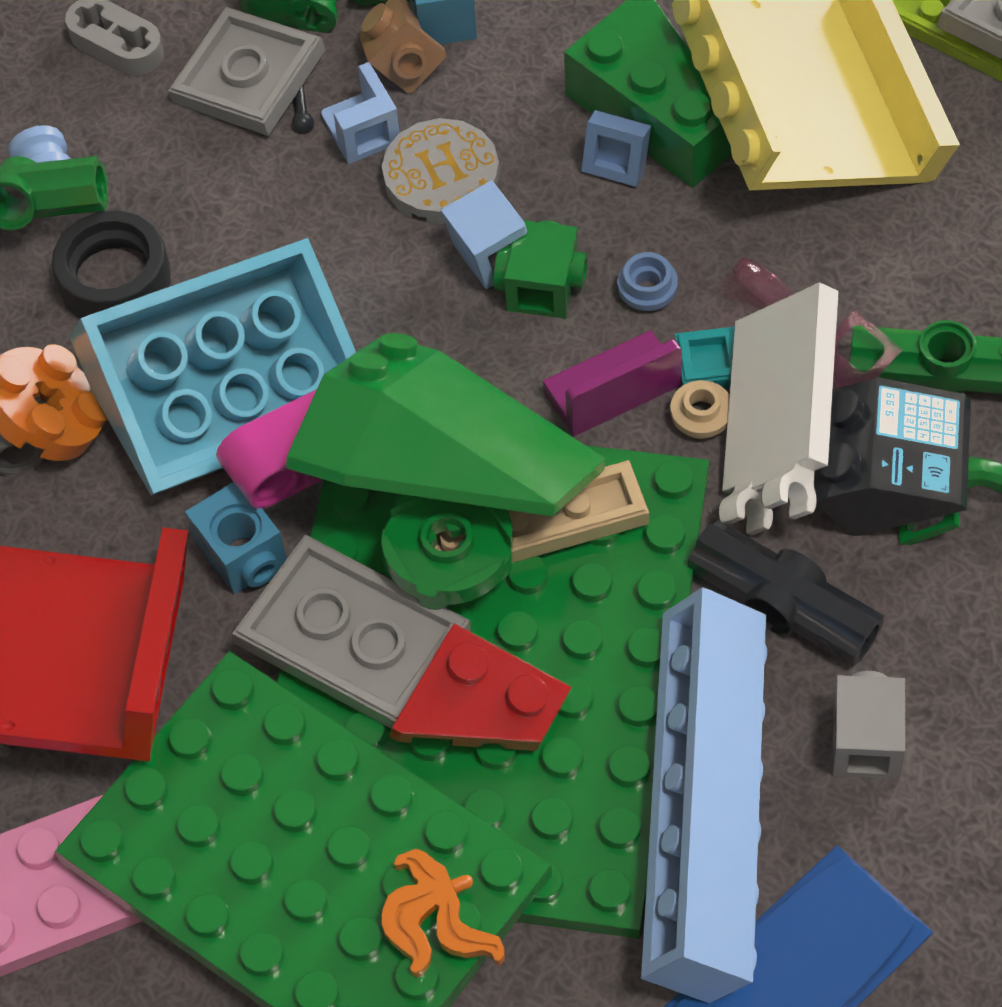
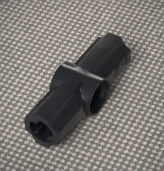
[688,520,885,667]

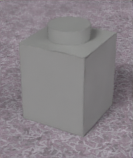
[833,671,905,779]

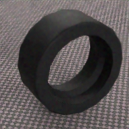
[52,210,171,319]

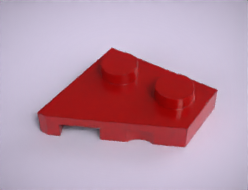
[390,623,571,751]

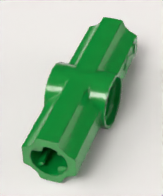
[0,156,109,230]
[848,320,1002,394]

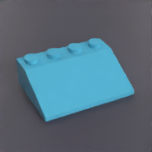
[69,238,356,496]

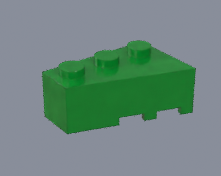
[564,0,732,188]

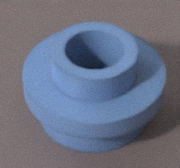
[617,252,678,311]

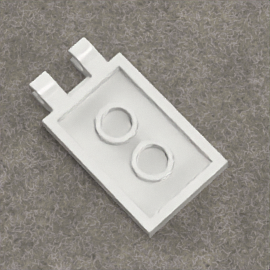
[719,282,838,535]

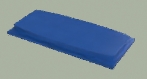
[664,845,934,1007]

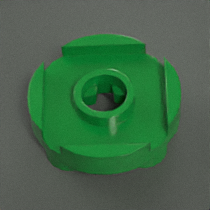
[381,494,514,610]

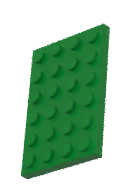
[55,651,552,1007]

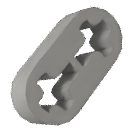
[65,0,164,75]

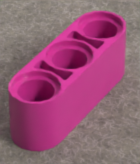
[216,389,323,509]

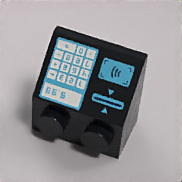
[814,377,971,536]

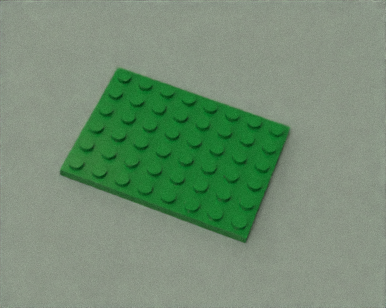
[277,445,710,939]

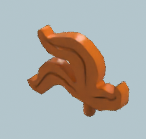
[382,849,505,978]

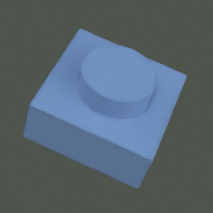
[581,110,651,187]

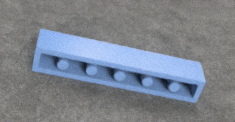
[641,587,767,1003]

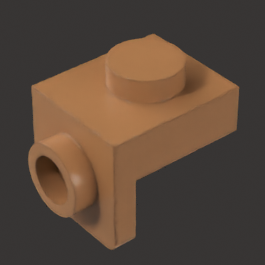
[358,0,446,93]

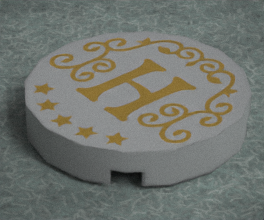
[382,118,500,224]

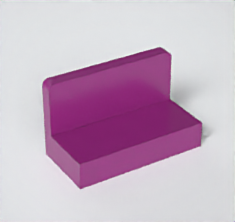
[543,330,682,437]

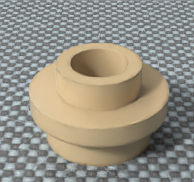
[670,380,730,439]

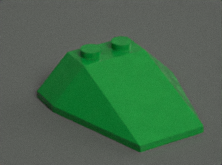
[286,333,606,517]

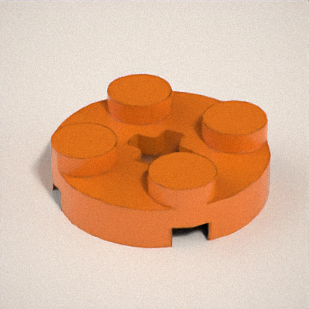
[0,344,107,461]

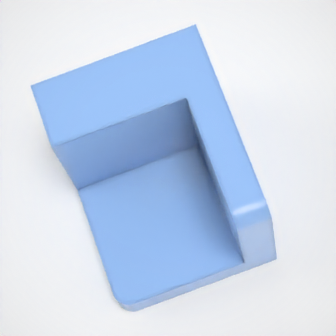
[321,62,400,164]
[441,180,527,289]

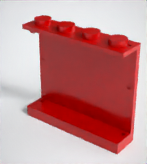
[0,527,188,761]

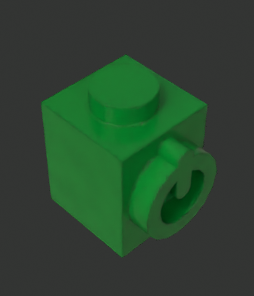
[494,220,588,319]

